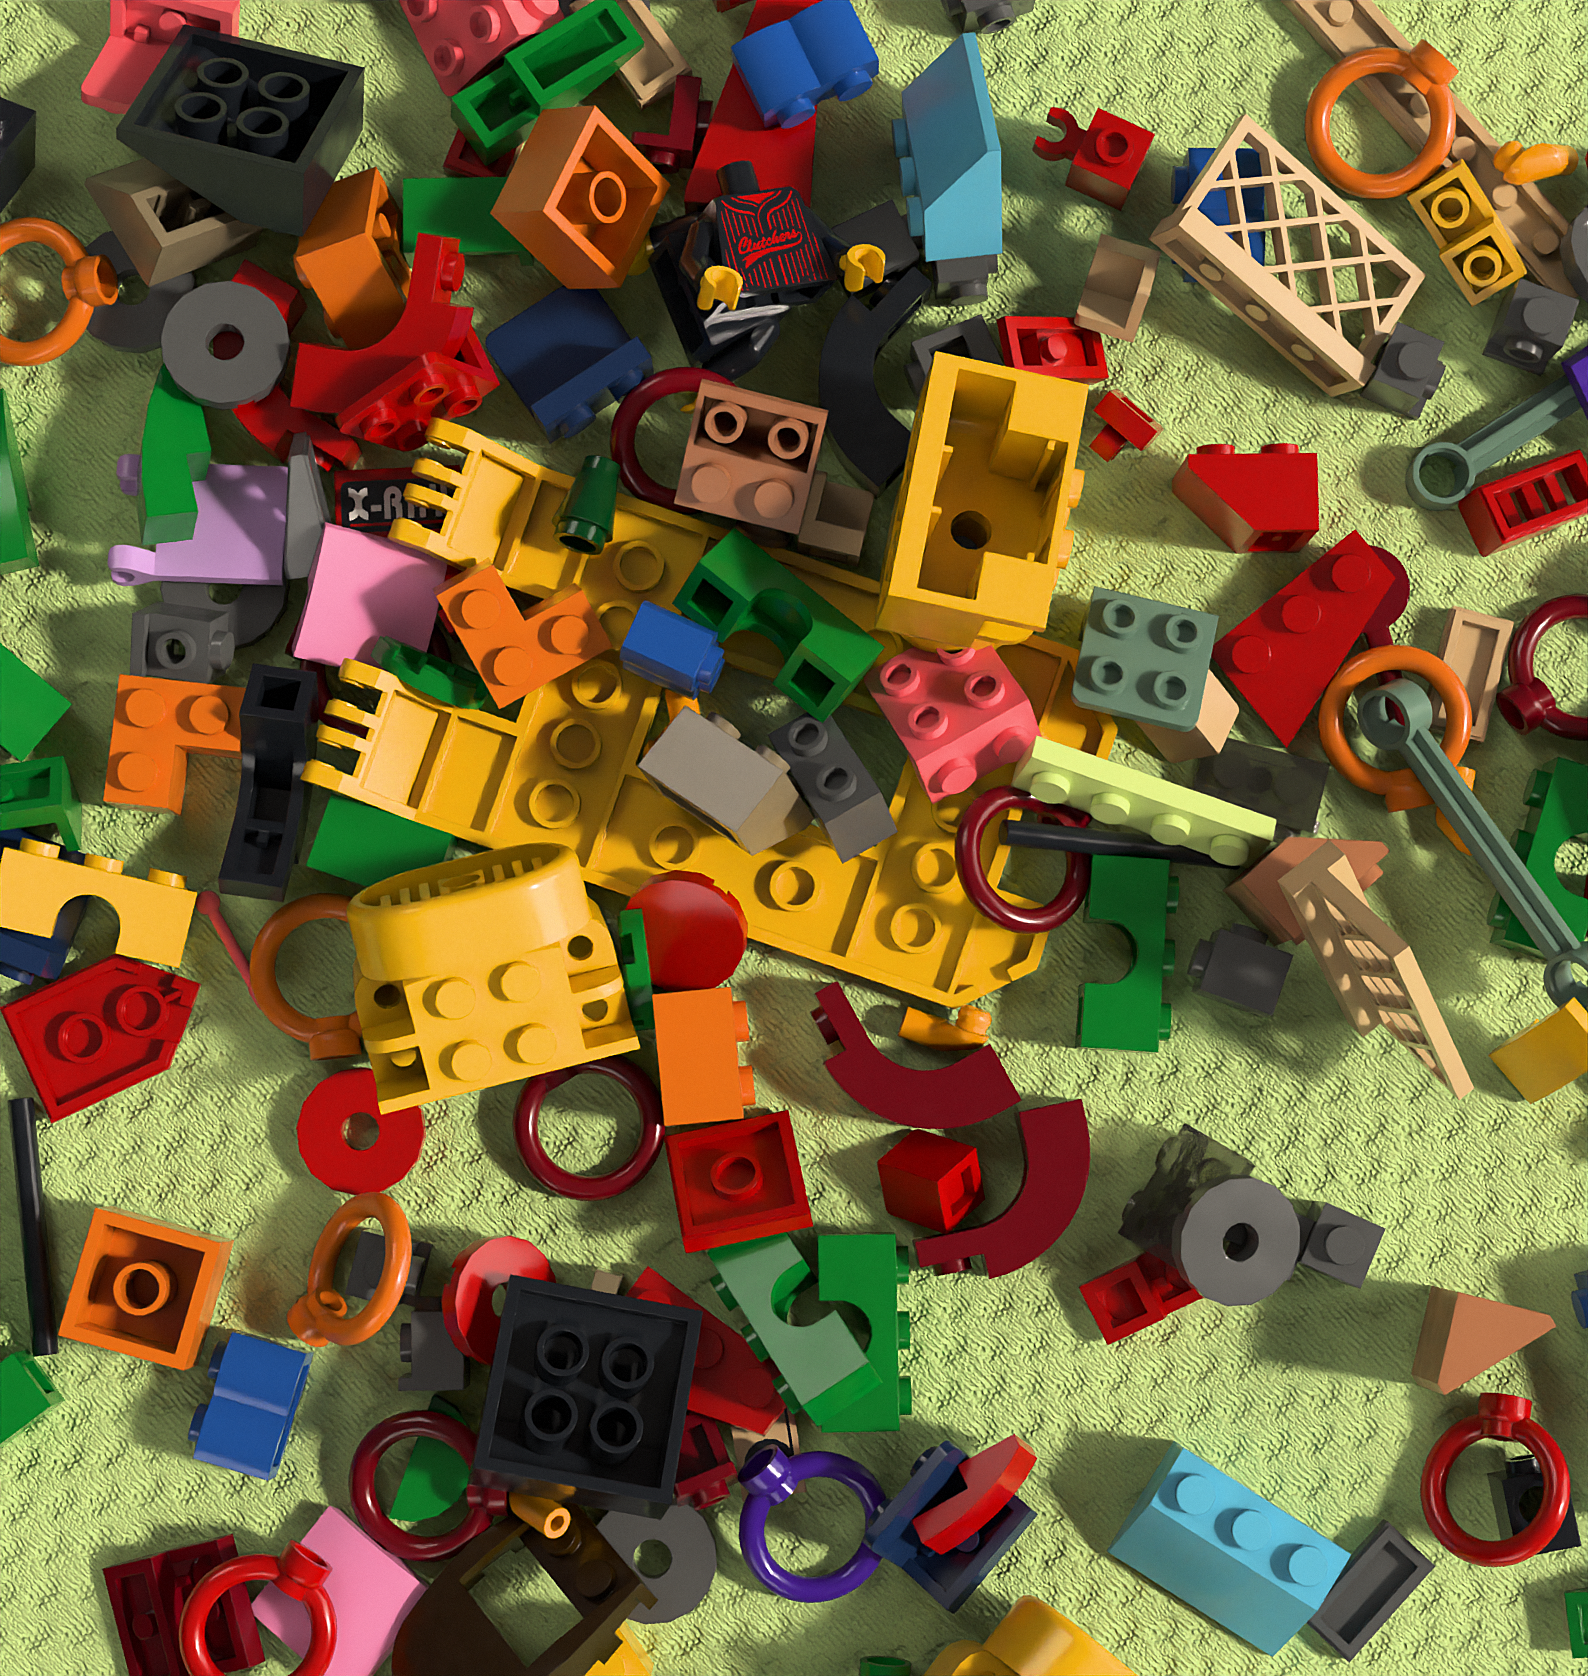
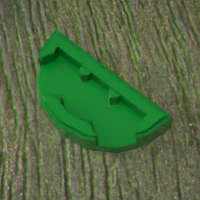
[370,636,490,710]
[617,908,655,1031]
[388,1393,471,1522]

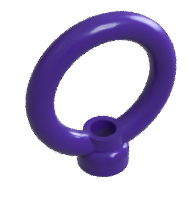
[738,1444,887,1603]

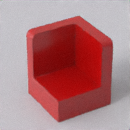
[877,1129,985,1234]

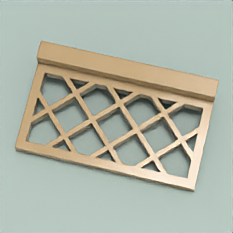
[1149,114,1426,397]
[1277,840,1474,1100]

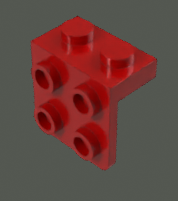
[335,324,500,452]

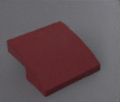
[102,1533,266,1676]

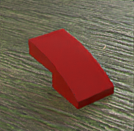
[1079,1239,1204,1345]
[911,1434,1037,1555]

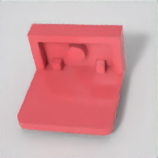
[81,0,240,114]
[399,0,565,96]
[864,645,1042,804]

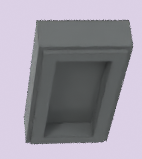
[1306,1519,1435,1663]

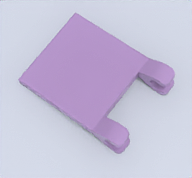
[107,454,288,586]

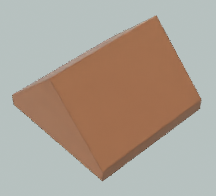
[1411,1286,1556,1395]

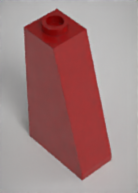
[684,0,822,214]

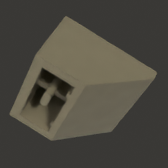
[84,158,264,287]
[637,705,814,856]

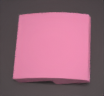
[292,522,448,673]
[251,1506,429,1676]

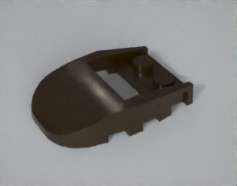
[391,1500,658,1676]

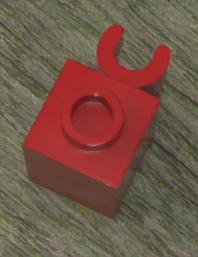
[1032,107,1155,211]

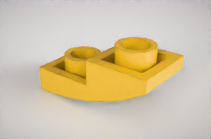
[1407,158,1527,307]
[1488,997,1588,1104]

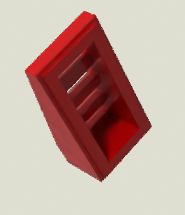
[1458,449,1588,557]

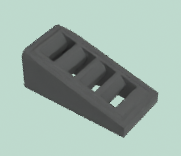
[284,432,332,579]

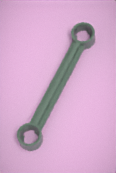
[1405,374,1582,511]
[1357,678,1588,1012]

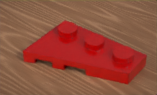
[1211,529,1396,748]
[625,1266,787,1437]

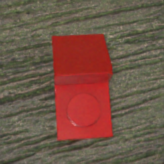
[996,316,1109,385]

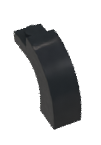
[818,266,932,500]
[218,663,319,902]

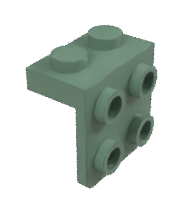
[1071,586,1219,732]

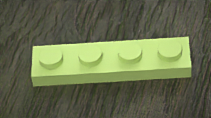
[1011,735,1277,868]

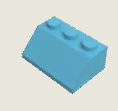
[892,32,1002,262]
[1107,1441,1351,1657]

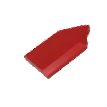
[0,953,202,1124]

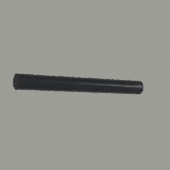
[998,819,1240,870]
[7,1097,59,1357]

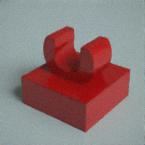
[1089,389,1164,463]

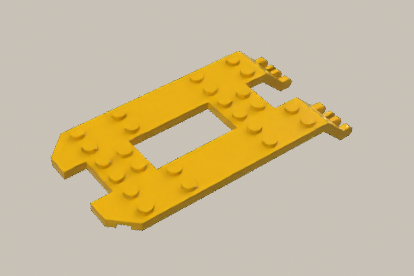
[300,417,1118,1010]

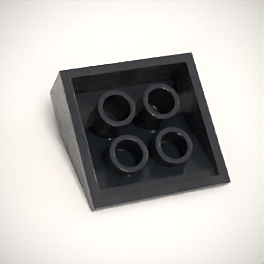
[116,24,365,237]
[467,1274,703,1520]

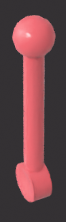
[195,890,261,1010]

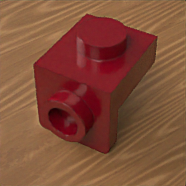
[630,75,714,174]
[673,1413,738,1511]

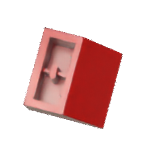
[1172,443,1319,554]

